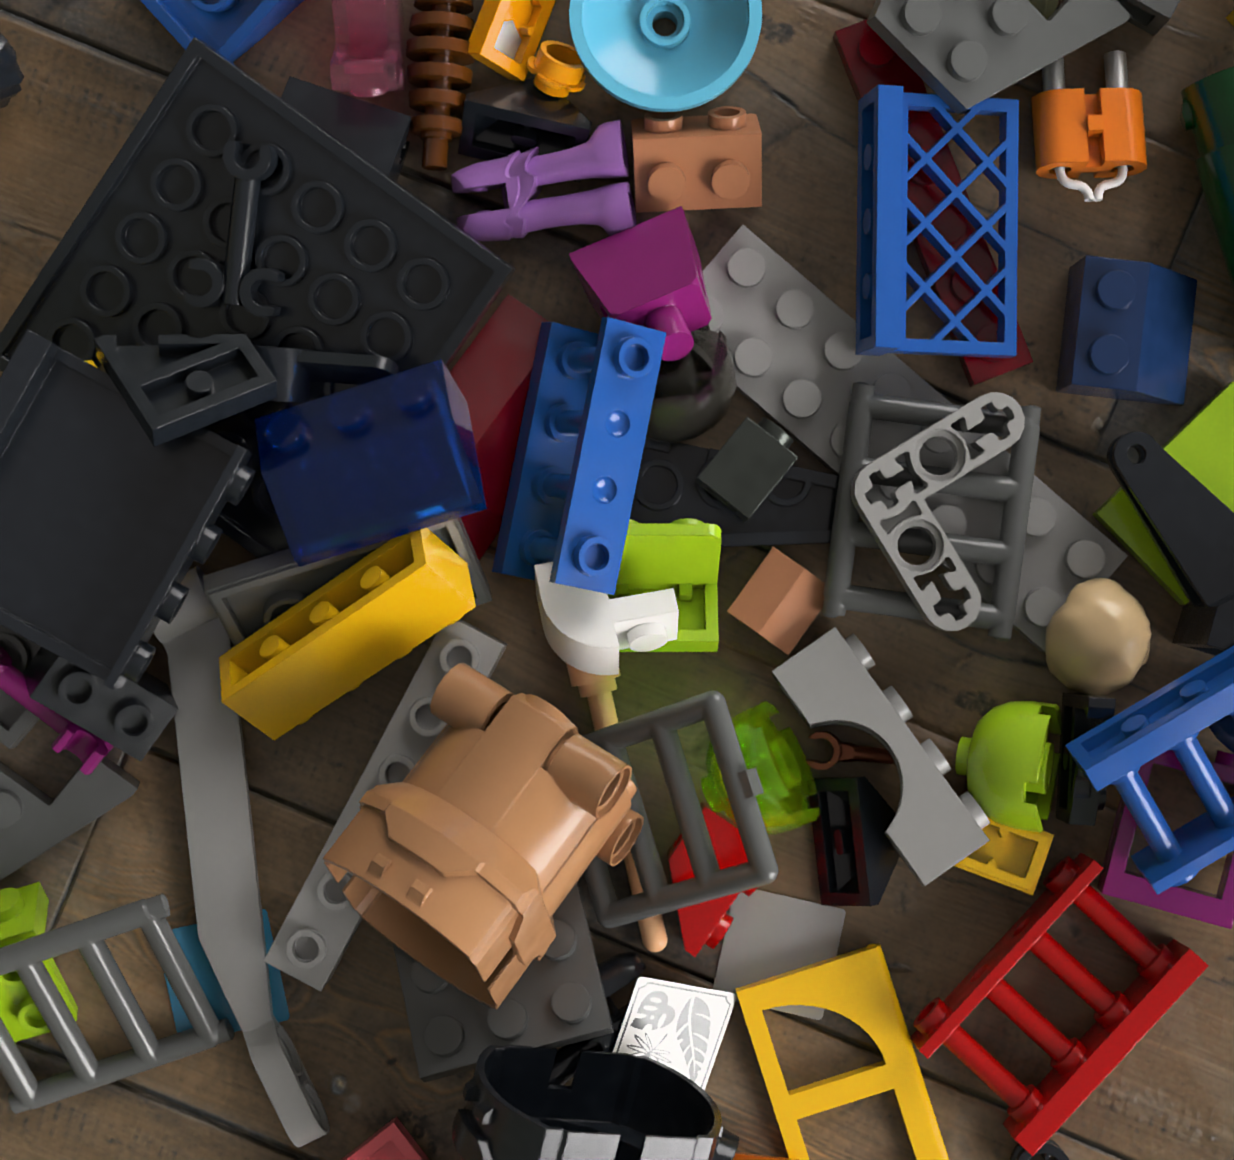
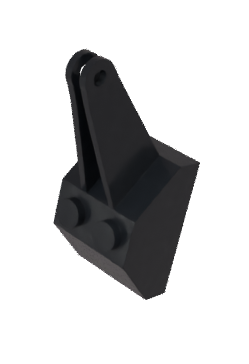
[1107,431,1234,656]

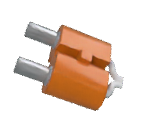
[1031,50,1147,202]

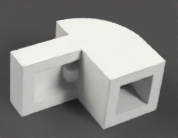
[534,562,679,675]

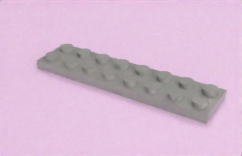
[691,225,1128,652]

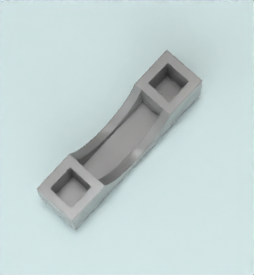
[772,627,990,887]

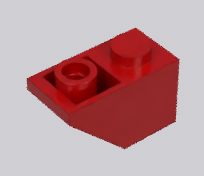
[667,801,757,957]

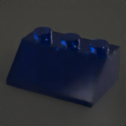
[255,359,487,567]

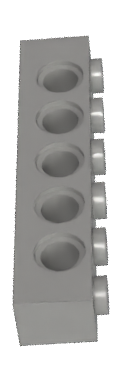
[263,619,508,992]

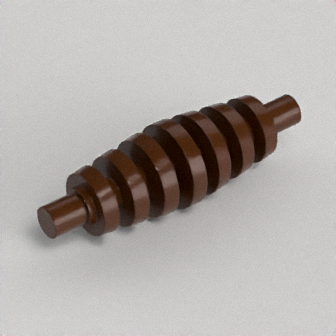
[406,0,476,171]

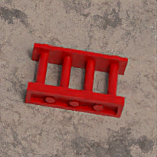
[910,852,1209,1156]

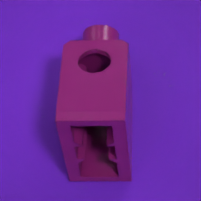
[569,206,712,361]

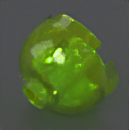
[701,701,820,835]

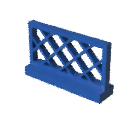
[855,84,1019,358]

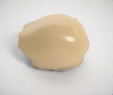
[1045,578,1152,696]

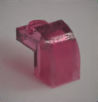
[330,0,405,97]

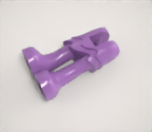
[451,119,637,241]

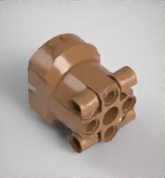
[323,663,644,1010]

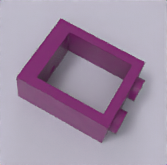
[1097,750,1234,929]

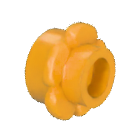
[527,40,586,98]

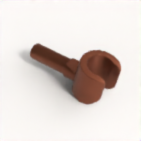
[805,731,894,770]

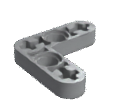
[850,392,1025,631]

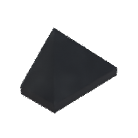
[458,77,592,182]
[807,776,900,907]

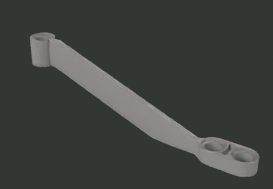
[153,566,330,1148]

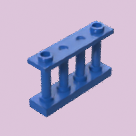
[492,317,666,595]
[1065,645,1234,895]

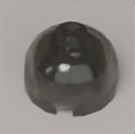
[646,324,737,443]

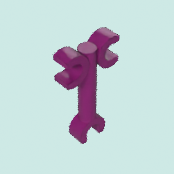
[0,646,114,775]

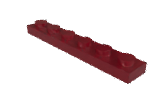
[833,19,1033,387]

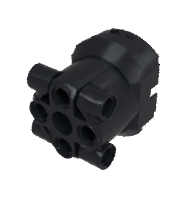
[452,1045,724,1160]

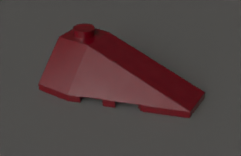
[359,294,549,562]

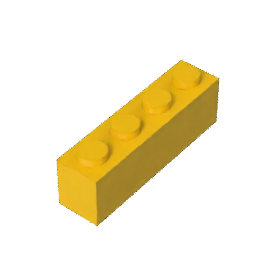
[219,520,476,741]

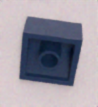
[1056,255,1197,406]

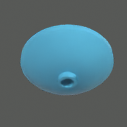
[569,0,762,112]

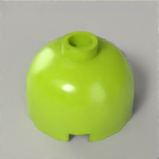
[955,701,1062,833]

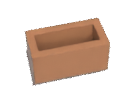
[727,547,825,656]

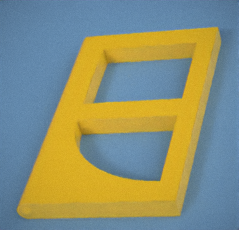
[735,943,949,1160]

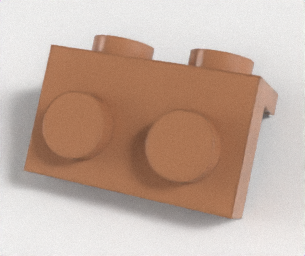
[631,106,762,213]

